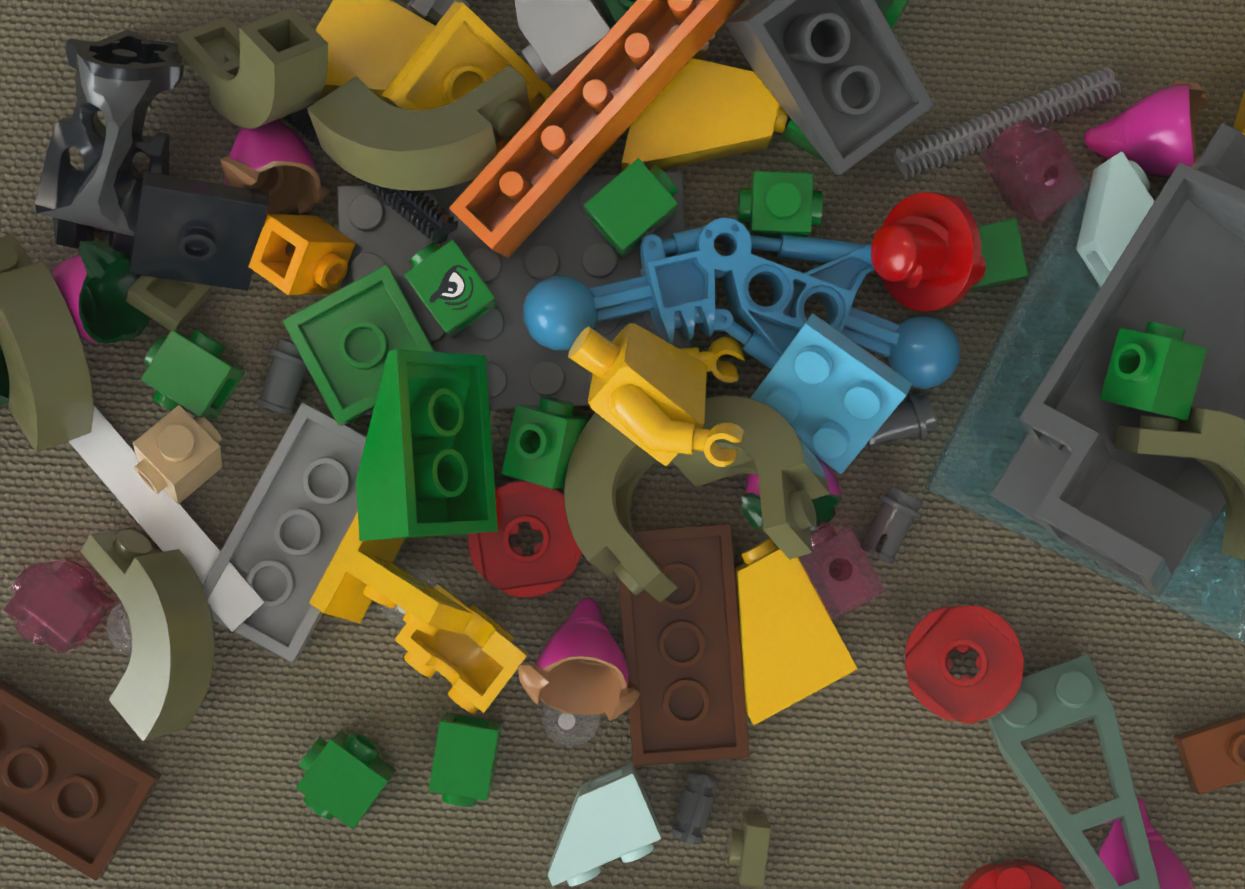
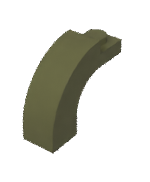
[177,8,328,129]
[307,65,532,191]
[0,234,94,453]
[672,396,830,560]
[1115,407,1245,561]
[564,413,678,603]
[80,527,214,742]

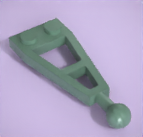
[987,654,1160,889]

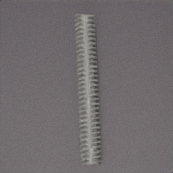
[893,67,1121,180]

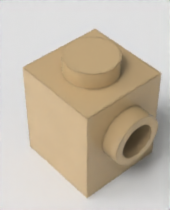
[133,405,222,504]

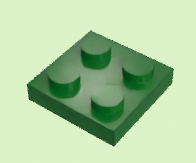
[282,264,436,426]

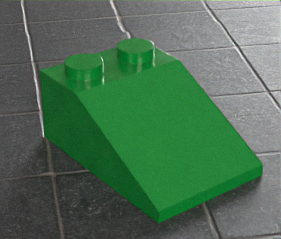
[356,349,498,541]

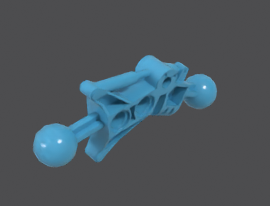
[523,217,961,389]

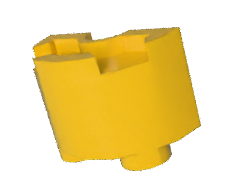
[394,584,529,714]

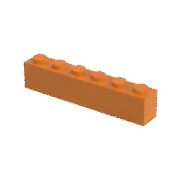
[449,0,745,258]

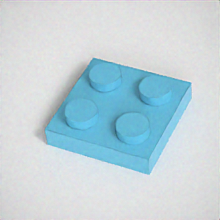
[750,313,912,474]

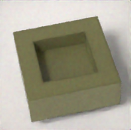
[126,275,212,332]
[727,813,771,888]

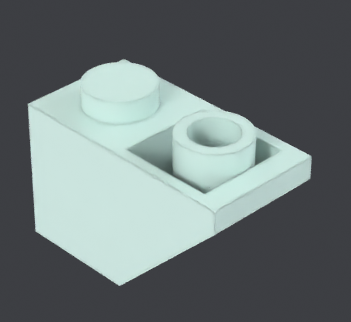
[1076,151,1155,287]
[548,762,661,887]

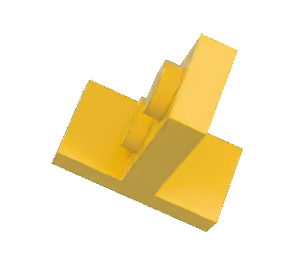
[309,511,473,636]

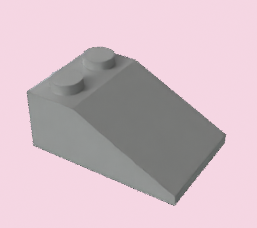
[515,0,610,91]

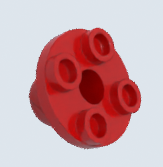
[870,192,986,312]

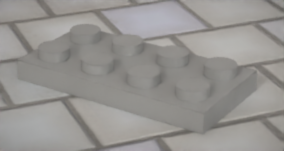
[202,402,367,663]

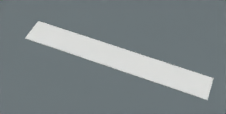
[69,404,264,632]

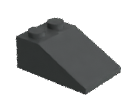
[725,0,934,175]

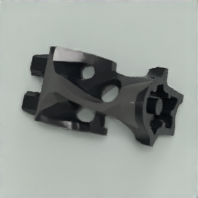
[35,30,184,258]

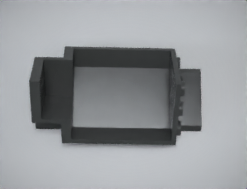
[990,123,1245,597]

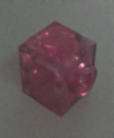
[980,119,1085,223]
[798,523,885,620]
[3,560,115,654]

